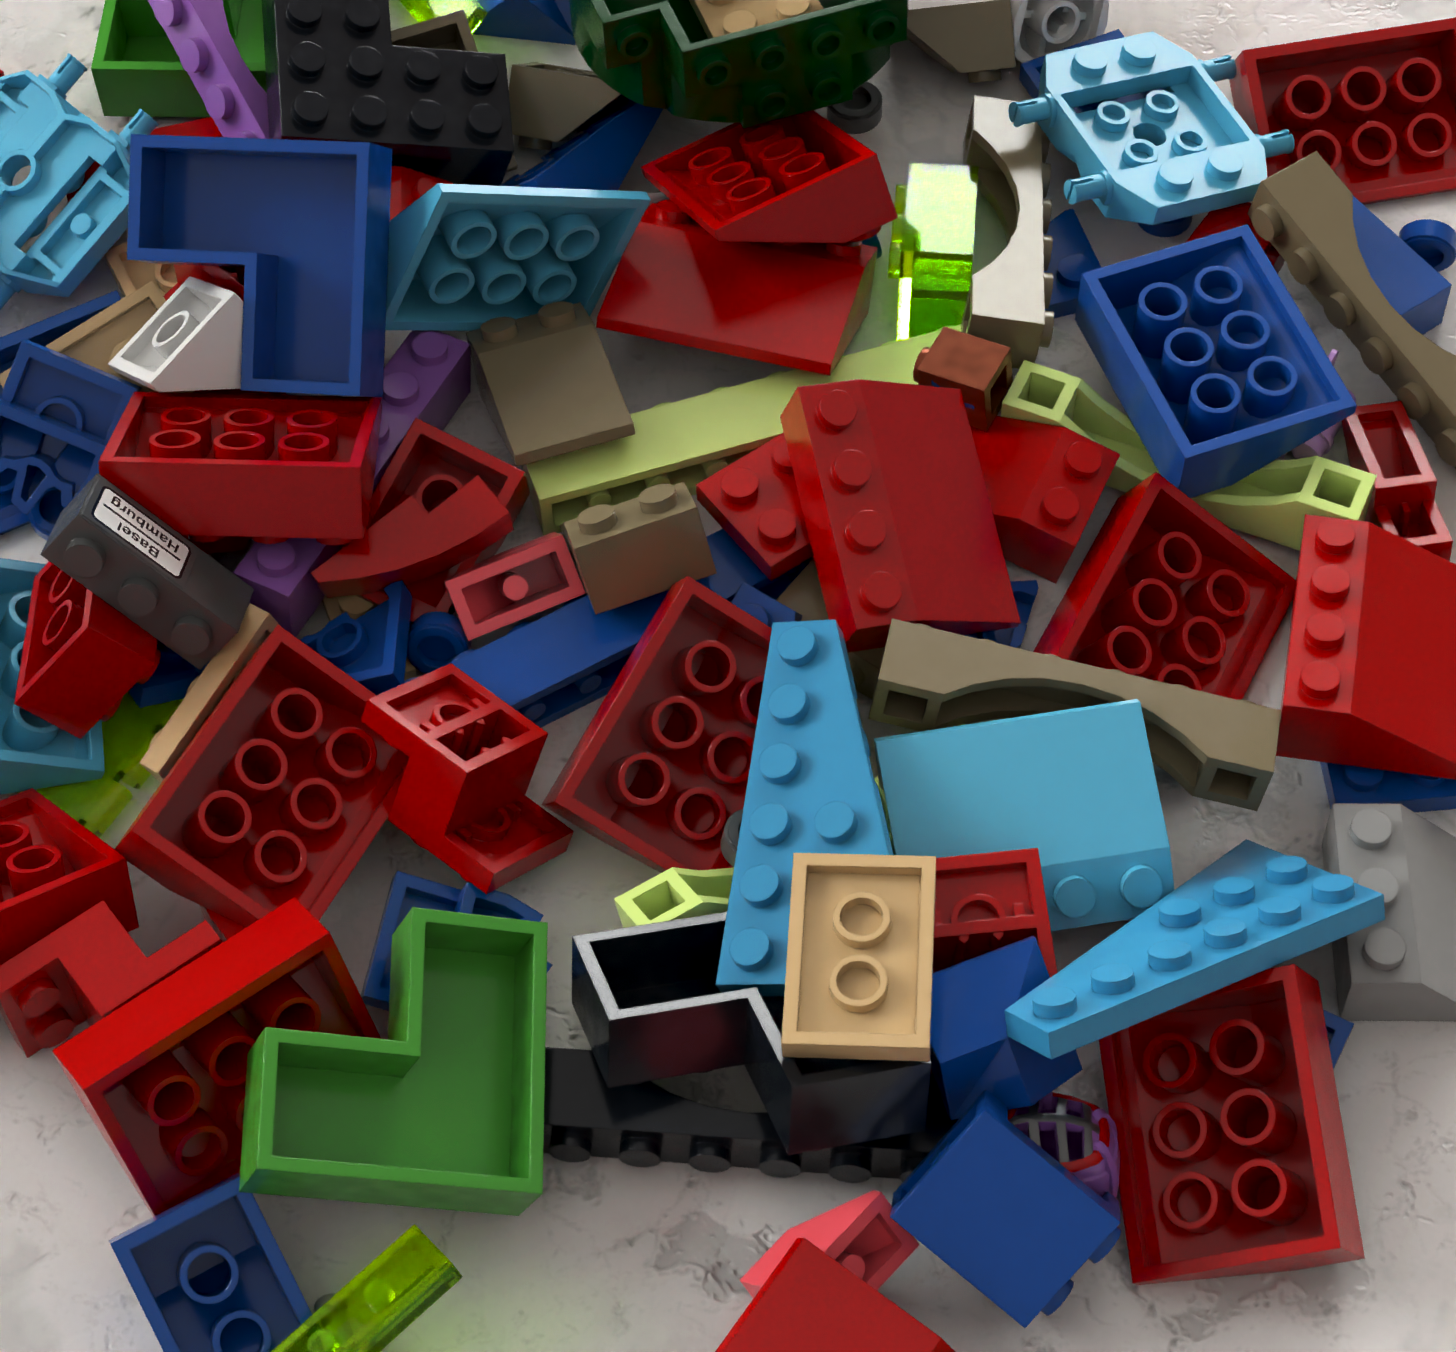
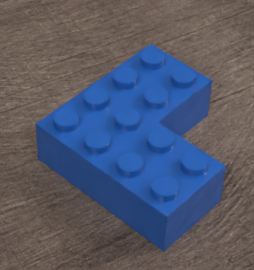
[127,134,392,397]

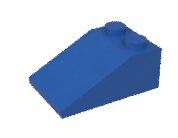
[109,1173,330,1352]

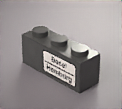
[40,473,254,670]

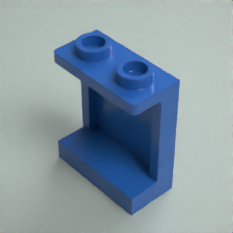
[890,1089,1121,1328]

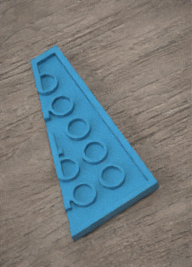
[715,619,894,996]
[1004,839,1385,1060]

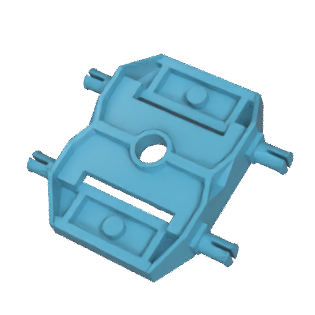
[1008,31,1295,225]
[0,53,159,310]

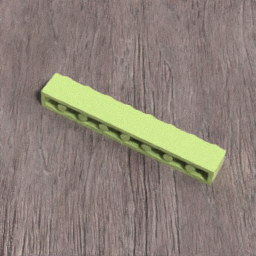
[522,324,1001,536]

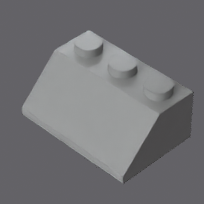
[1322,803,1456,1021]

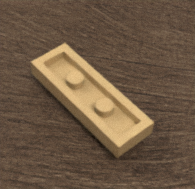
[139,603,280,783]

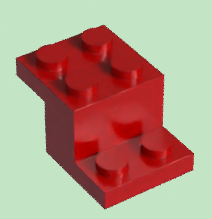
[696,432,814,581]
[360,663,574,894]
[930,848,1057,1074]
[0,900,222,1058]

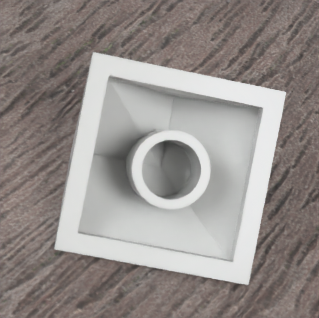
[108,276,243,392]

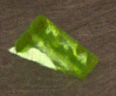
[888,163,979,341]

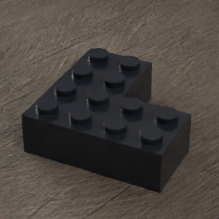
[262,0,514,186]
[572,912,931,1155]

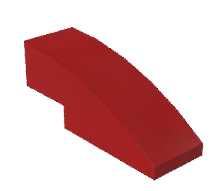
[1341,401,1453,561]
[311,475,514,598]

